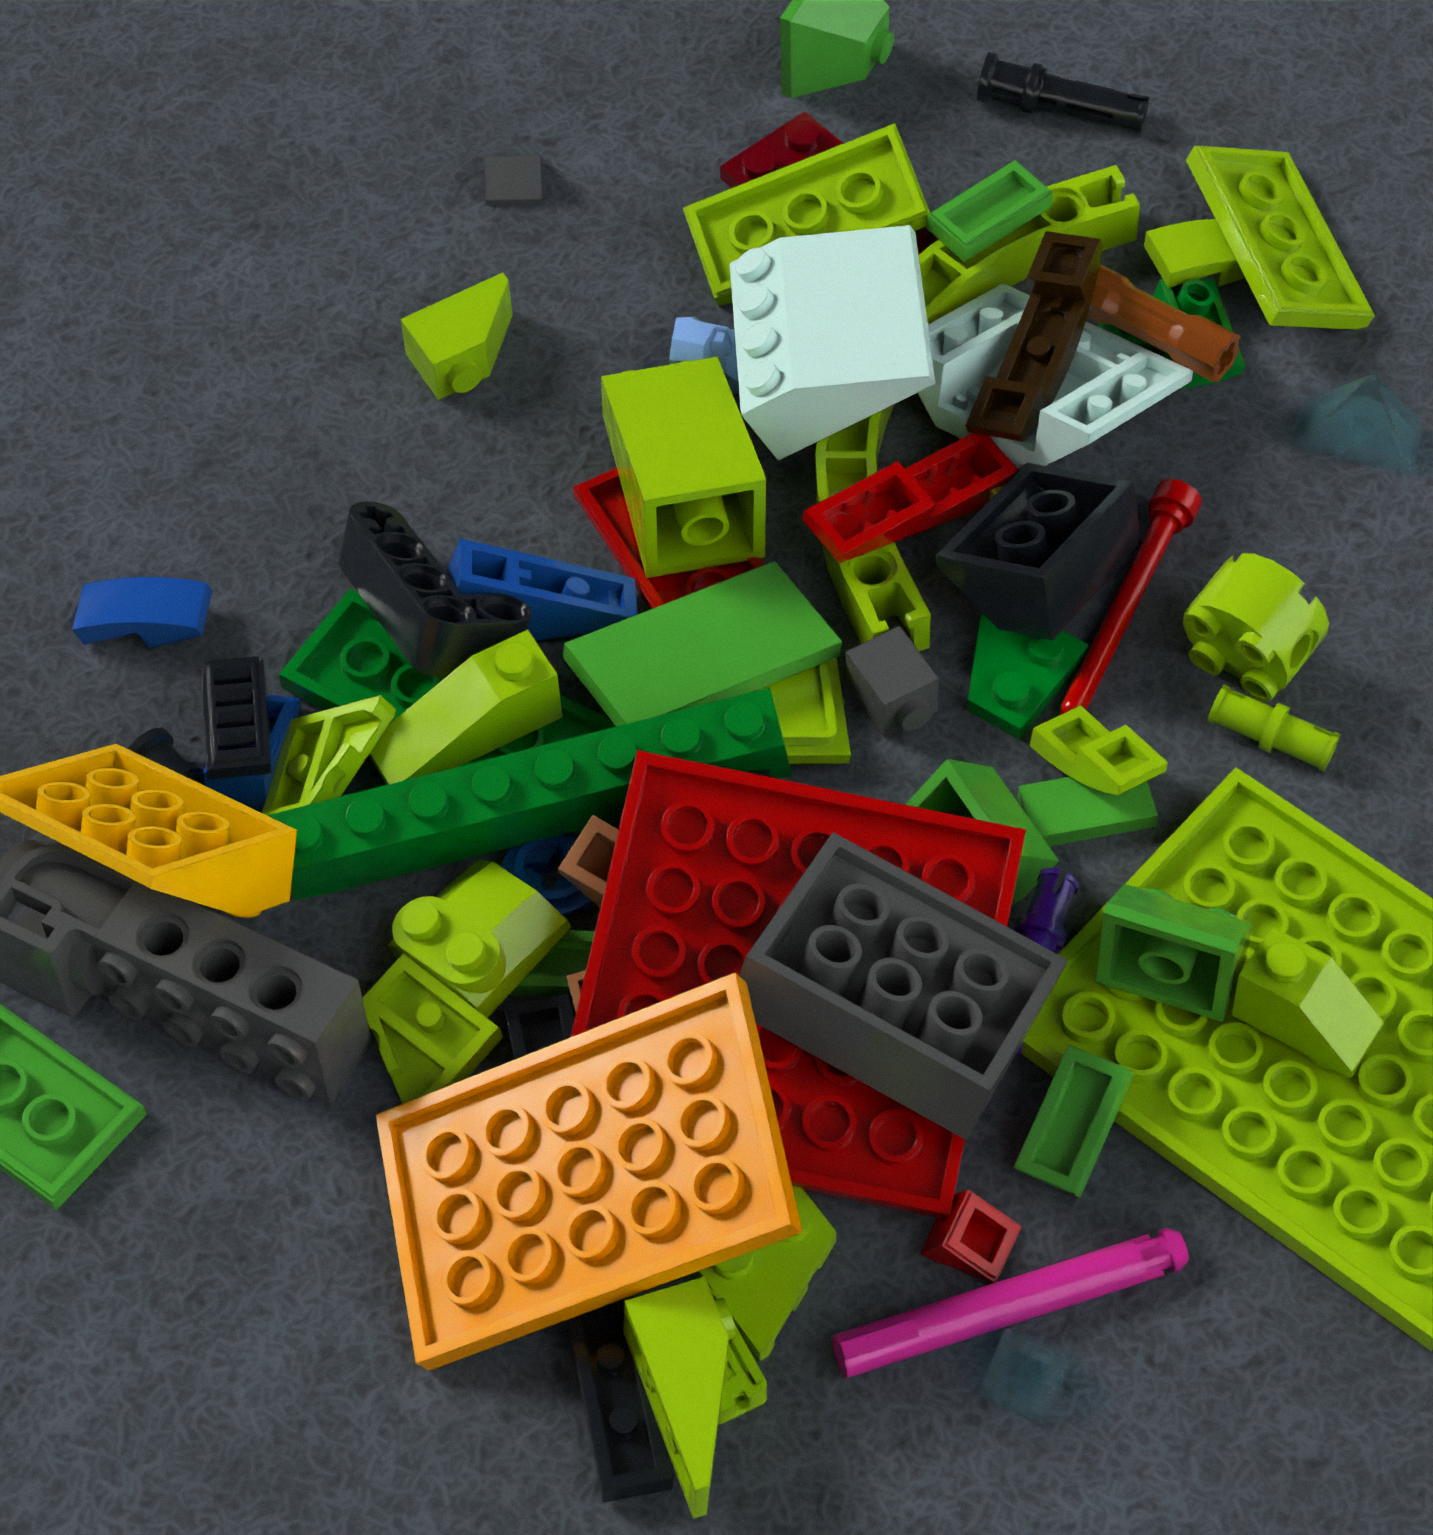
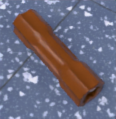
[1087,264,1241,382]

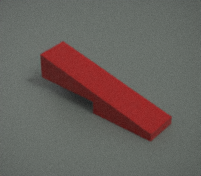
[802,433,1019,563]

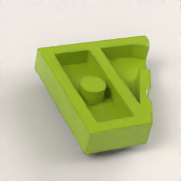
[262,695,396,816]
[362,953,504,1104]
[694,1186,836,1361]

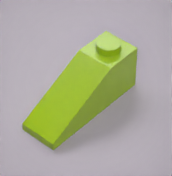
[368,630,563,785]
[623,1276,736,1519]

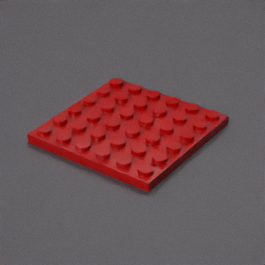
[570,750,1026,1218]

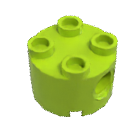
[1183,553,1330,703]

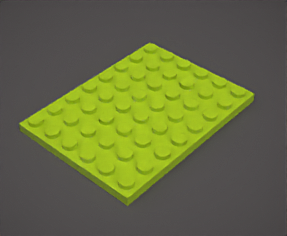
[1021,767,1433,1351]

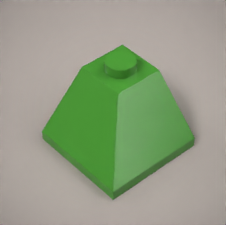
[780,0,894,98]

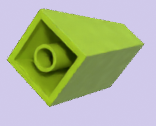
[601,357,766,578]

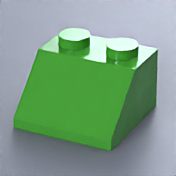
[905,759,1059,904]
[1096,884,1252,1022]

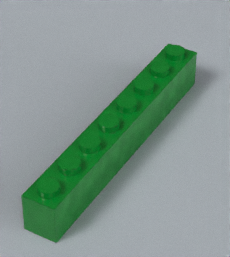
[268,687,793,900]

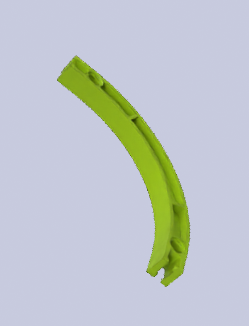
[815,165,1140,651]

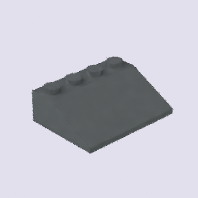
[739,832,1068,1140]

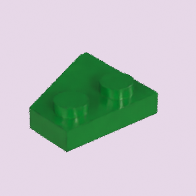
[967,612,1088,740]

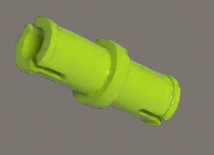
[1207,685,1341,772]

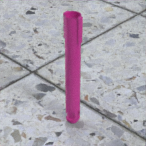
[832,1228,1189,1378]

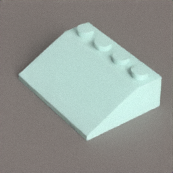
[730,225,936,461]

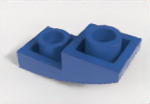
[72,577,213,648]

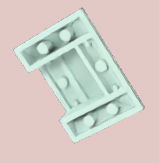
[918,283,1193,469]

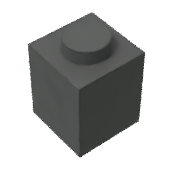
[846,626,939,738]

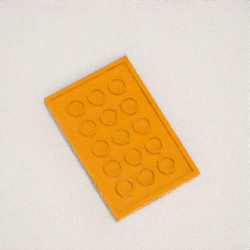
[376,973,802,1371]

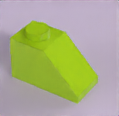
[400,272,513,400]
[1232,926,1384,1079]

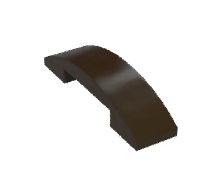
[965,231,1103,442]

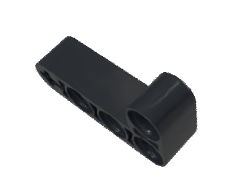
[338,501,532,678]

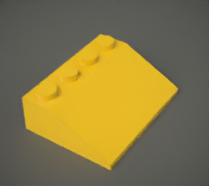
[0,744,297,918]

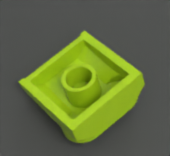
[387,860,571,1018]

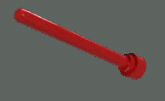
[1060,478,1202,714]

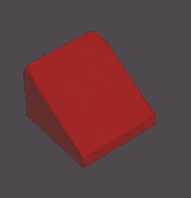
[920,1189,1022,1284]

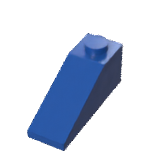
[446,538,637,641]

